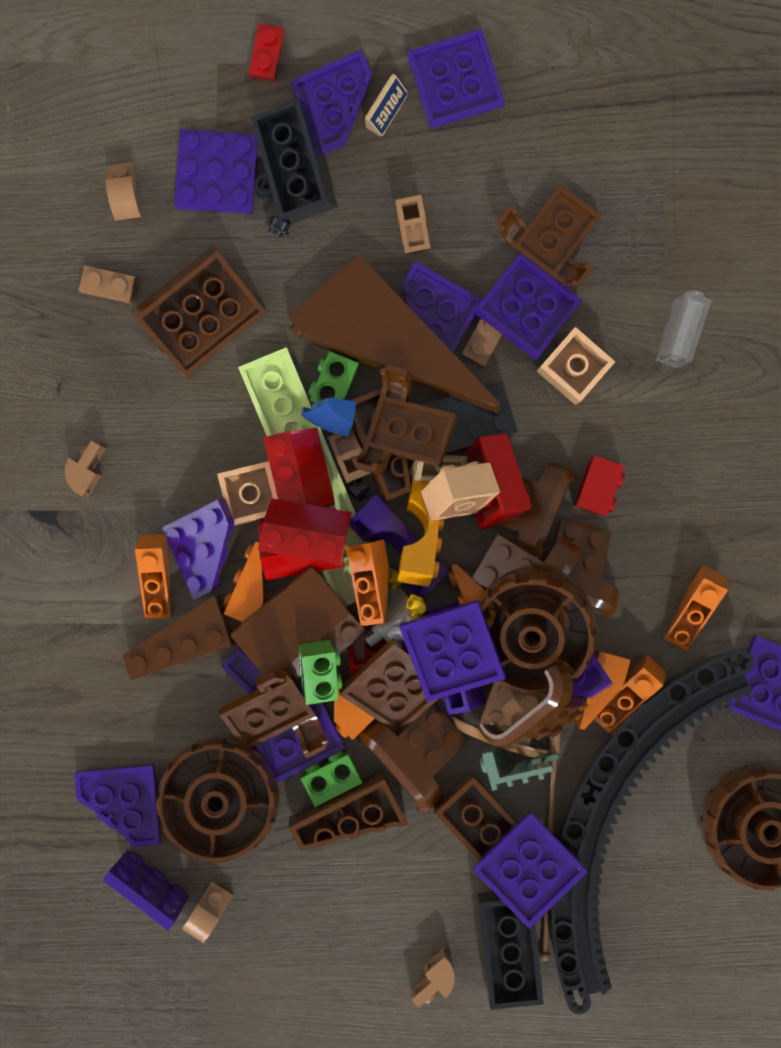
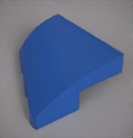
[301,397,356,437]

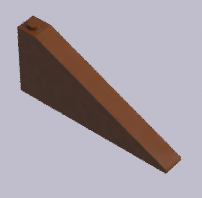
[288,254,501,413]

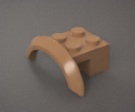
[451,682,549,757]

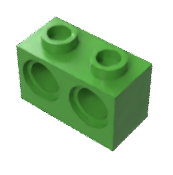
[308,352,359,404]
[298,640,342,705]
[301,750,363,807]

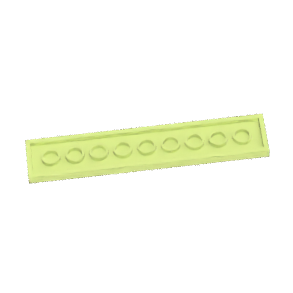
[238,347,367,605]

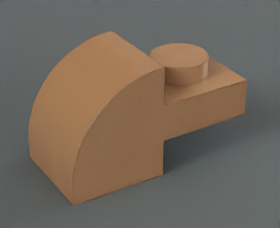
[106,162,141,221]
[395,195,431,253]
[328,428,370,483]
[65,440,106,497]
[181,882,234,943]
[411,948,455,1008]

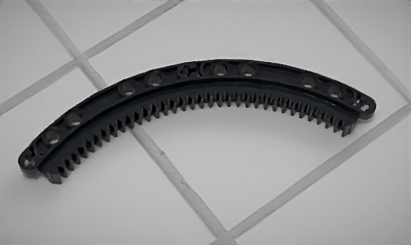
[551,649,754,1014]

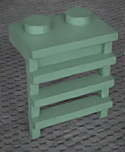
[480,744,559,791]

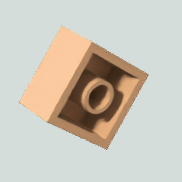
[537,327,615,405]
[217,461,278,526]
[421,461,500,521]

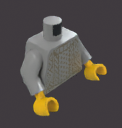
[363,568,426,647]

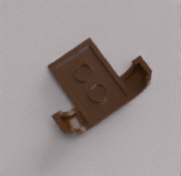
[497,184,602,287]
[352,365,457,475]
[472,463,576,561]
[553,518,620,620]
[472,533,582,635]
[478,665,588,745]
[219,668,328,758]
[357,703,468,812]

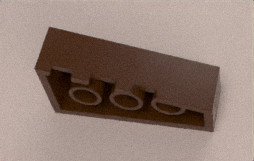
[350,388,412,502]
[122,595,236,680]
[289,770,408,851]

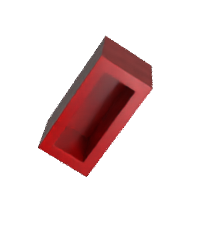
[573,456,625,516]

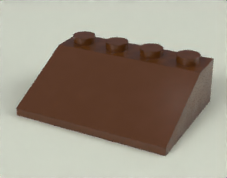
[131,246,266,377]
[230,566,367,688]

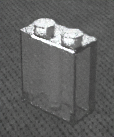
[655,290,712,369]

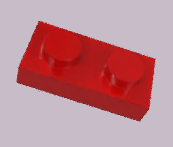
[249,23,285,82]

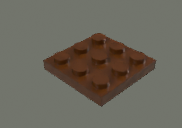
[339,638,438,734]

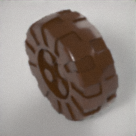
[479,567,597,695]
[156,737,280,863]
[700,764,781,891]

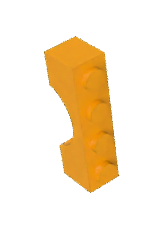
[397,478,444,587]

